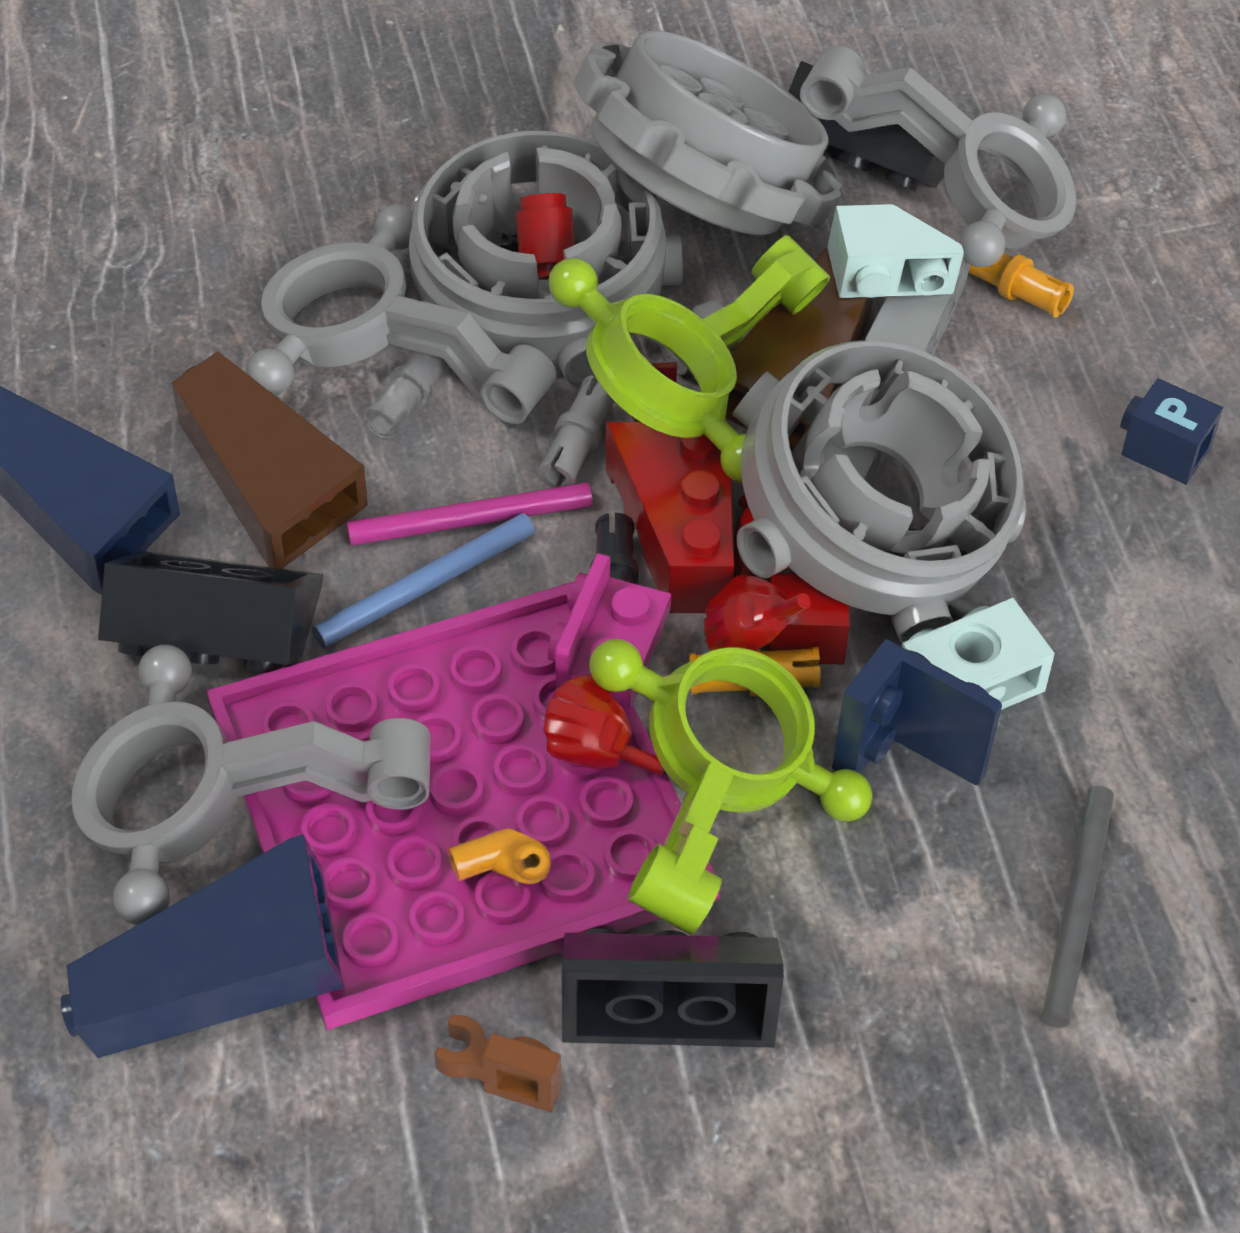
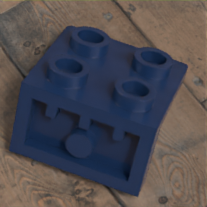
[832,639,1002,785]

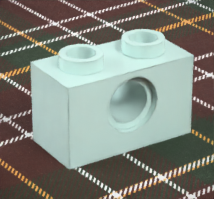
[902,598,1055,710]

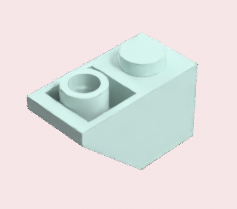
[827,204,964,298]

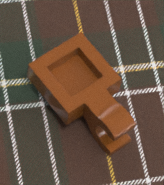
[434,1015,561,1113]

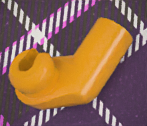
[447,828,551,884]

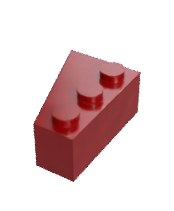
[605,422,734,613]

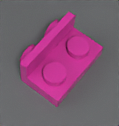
[548,553,671,709]

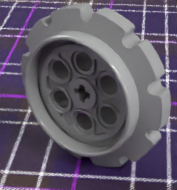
[574,30,842,235]

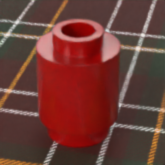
[515,193,576,280]

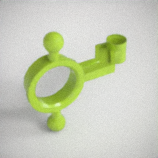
[548,235,831,483]
[589,639,873,935]

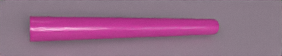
[346,482,592,546]

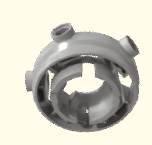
[409,131,683,385]
[732,341,1026,643]

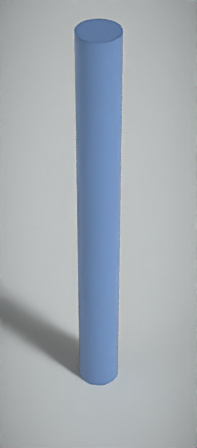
[312,513,535,649]

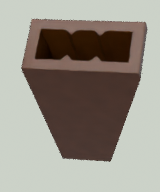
[725,247,873,452]
[172,351,368,569]

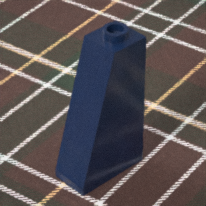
[0,386,180,595]
[61,834,344,1058]

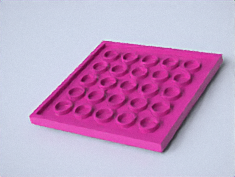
[206,581,721,1031]

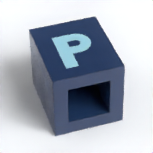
[1120,378,1223,485]

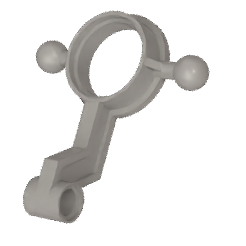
[800,46,1076,267]
[246,204,556,424]
[71,645,431,925]

